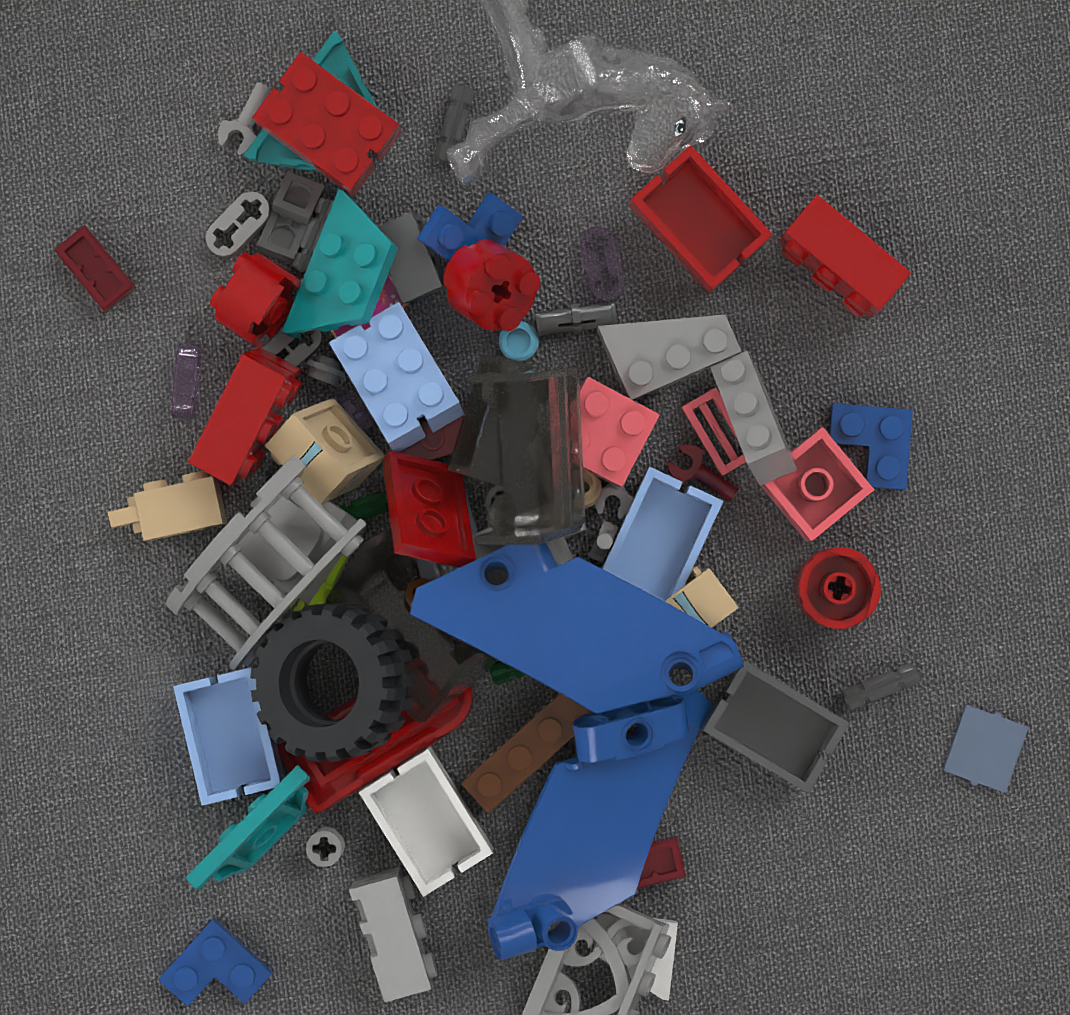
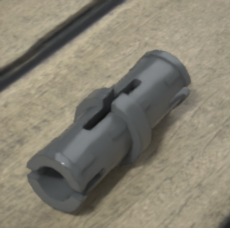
[535,301,617,337]

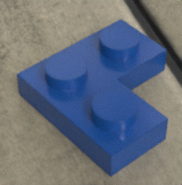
[417,193,523,262]
[829,403,913,490]
[158,918,273,1007]

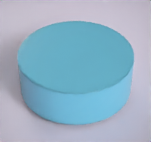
[499,321,539,362]

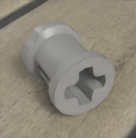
[306,826,345,867]

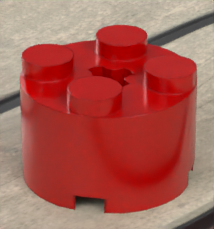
[443,239,540,331]
[210,252,302,348]
[794,547,881,629]

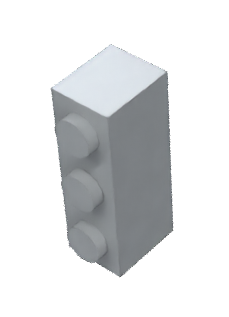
[710,351,797,486]

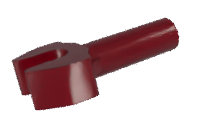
[666,445,739,502]

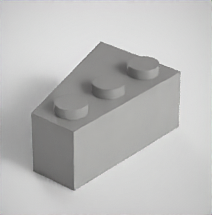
[349,867,438,1003]

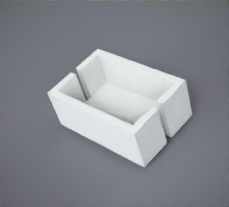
[359,746,494,897]

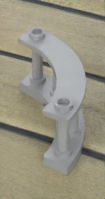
[165,455,366,671]

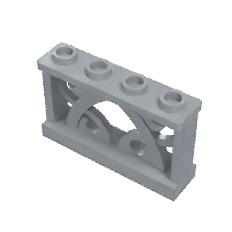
[522,903,671,1015]

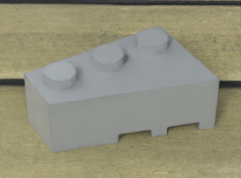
[597,314,742,401]

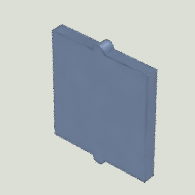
[942,704,1029,793]

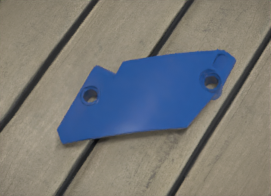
[410,533,744,714]
[487,690,713,961]

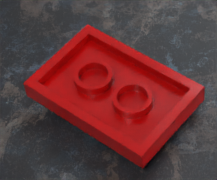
[382,450,476,568]

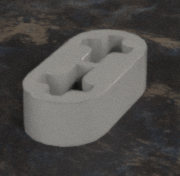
[206,191,271,259]

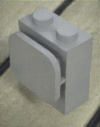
[238,496,358,604]

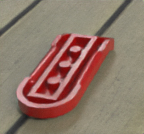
[278,655,473,813]

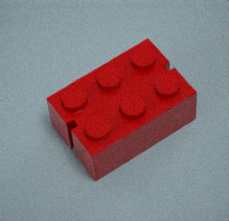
[252,52,402,197]
[629,145,773,295]
[778,195,911,319]
[188,347,302,485]

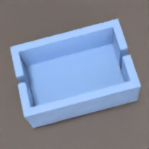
[329,302,464,452]
[601,467,723,601]
[173,667,285,806]

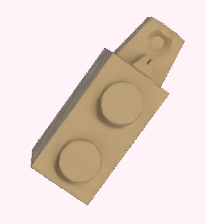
[108,471,228,541]

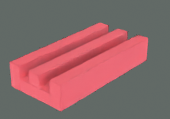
[681,387,746,476]

